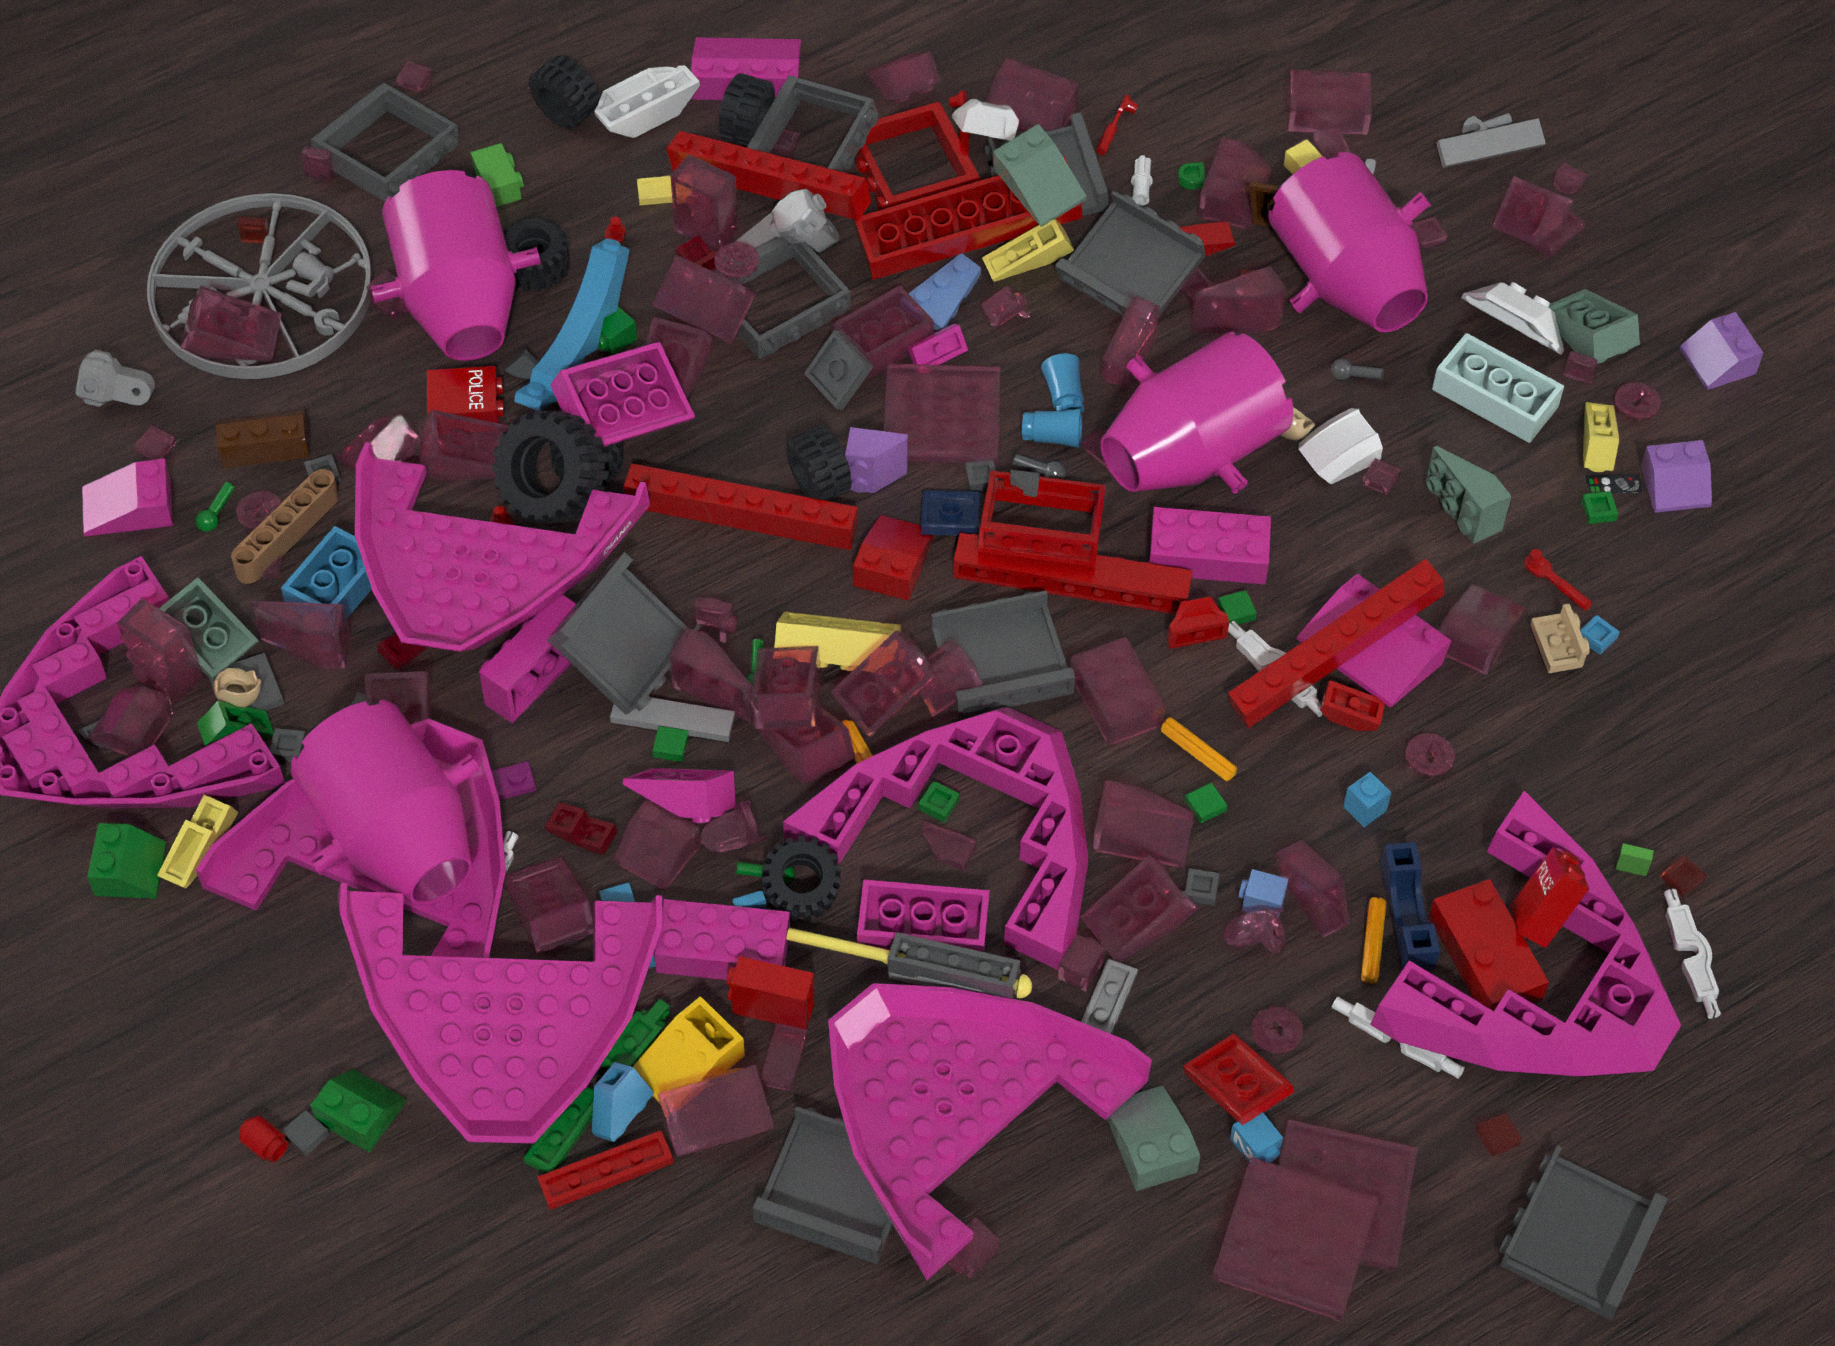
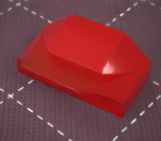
[1167,597,1229,649]
[1320,680,1385,731]

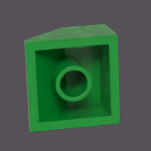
[87,823,167,899]
[310,1069,407,1152]

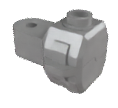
[770,189,839,252]
[75,349,155,407]

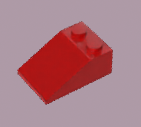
[853,515,935,601]

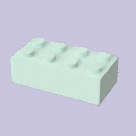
[1432,333,1564,443]

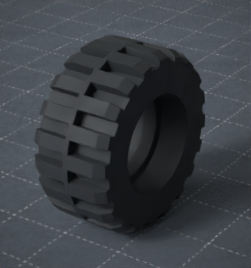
[492,411,608,523]

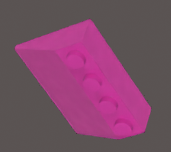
[691,37,801,100]
[550,342,695,447]
[1296,573,1452,708]

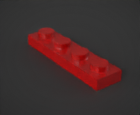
[537,1130,674,1210]

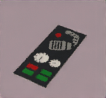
[1585,474,1643,494]

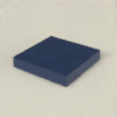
[921,490,980,535]

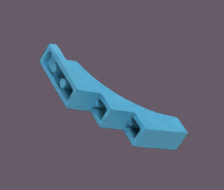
[514,239,630,411]

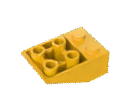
[633,996,745,1116]

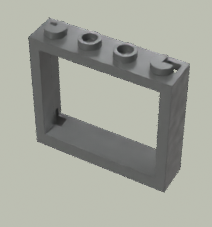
[747,75,879,173]
[311,82,459,201]
[701,237,851,359]

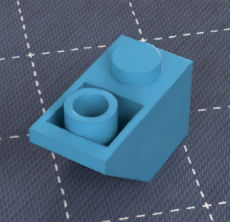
[592,1062,654,1142]

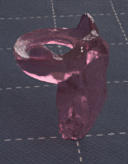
[700,800,767,853]
[1222,908,1285,953]

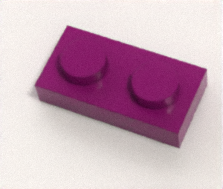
[491,761,536,800]

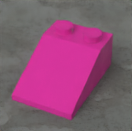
[82,459,173,536]
[623,768,736,823]

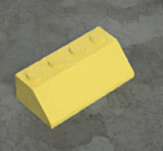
[774,611,901,674]

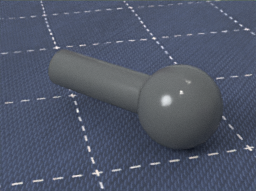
[1330,358,1384,380]
[1012,454,1066,480]

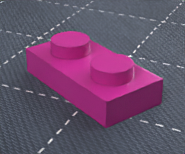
[907,323,968,374]

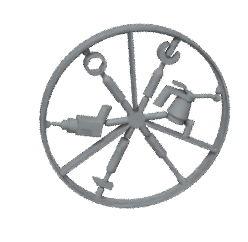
[147,193,373,379]

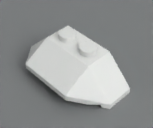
[595,65,700,138]
[1461,282,1564,355]

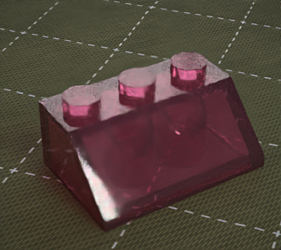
[987,58,1079,132]
[1197,137,1272,230]
[831,631,936,737]

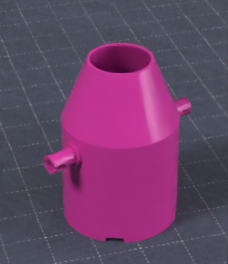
[1268,152,1431,332]
[371,170,541,361]
[1101,331,1293,494]
[291,700,481,905]

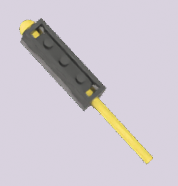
[787,928,1032,999]

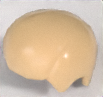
[1281,407,1315,441]
[213,668,261,708]

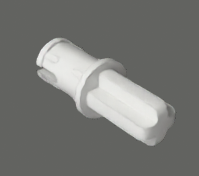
[1131,155,1153,206]

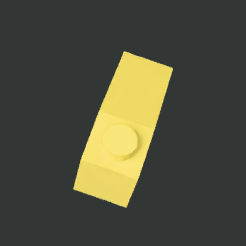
[982,219,1074,282]
[1583,402,1619,472]

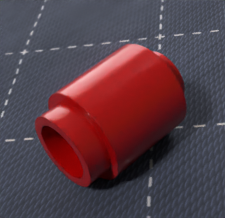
[239,1115,289,1163]

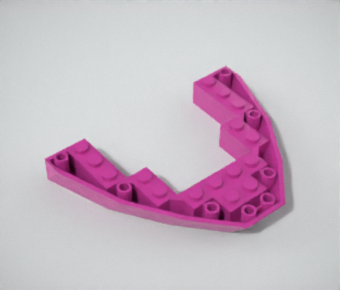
[0,556,285,809]
[783,707,1089,971]
[1370,791,1681,1076]

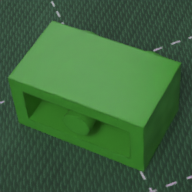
[471,143,524,207]

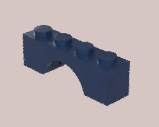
[1380,842,1440,971]

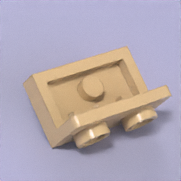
[1530,604,1589,673]

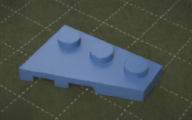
[903,254,981,332]

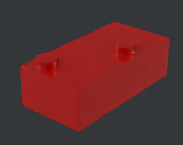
[1429,879,1549,1011]

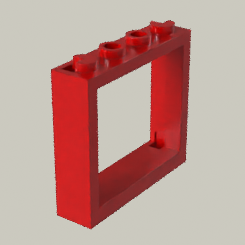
[849,102,980,210]
[977,470,1106,567]

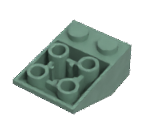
[1426,446,1511,544]

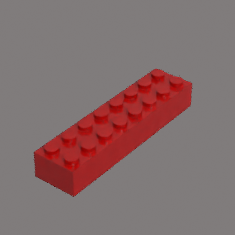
[854,156,1082,280]

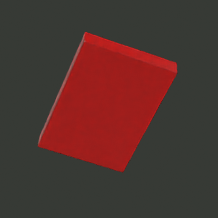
[1183,1034,1294,1126]

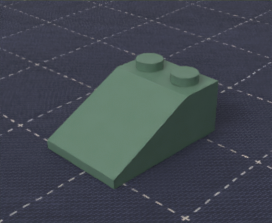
[993,124,1087,227]
[1548,289,1640,364]
[152,577,259,680]
[1107,1085,1200,1191]

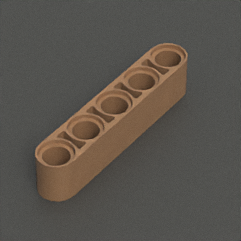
[231,469,339,584]

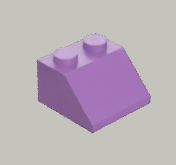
[1680,312,1763,390]
[845,427,908,493]
[1640,440,1712,513]

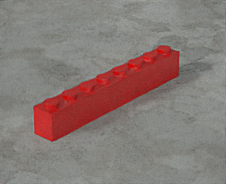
[666,131,871,220]
[624,463,858,550]
[953,533,1193,614]
[1228,559,1445,728]

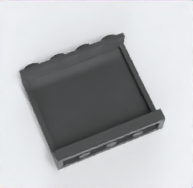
[984,112,1109,216]
[1055,191,1206,332]
[547,552,702,715]
[931,590,1075,718]
[753,1106,893,1265]
[1499,1145,1668,1321]

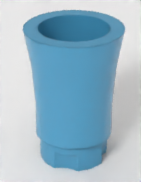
[1041,353,1084,412]
[1022,408,1082,448]

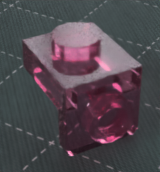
[301,146,335,182]
[981,285,1030,328]
[695,597,737,643]

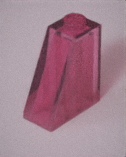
[1100,296,1160,388]
[1276,840,1350,937]

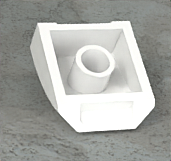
[952,99,1019,141]
[1298,408,1383,484]

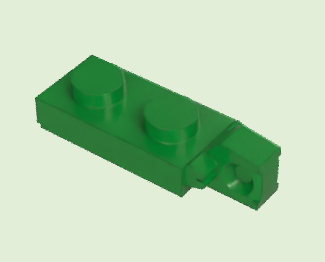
[600,999,671,1070]

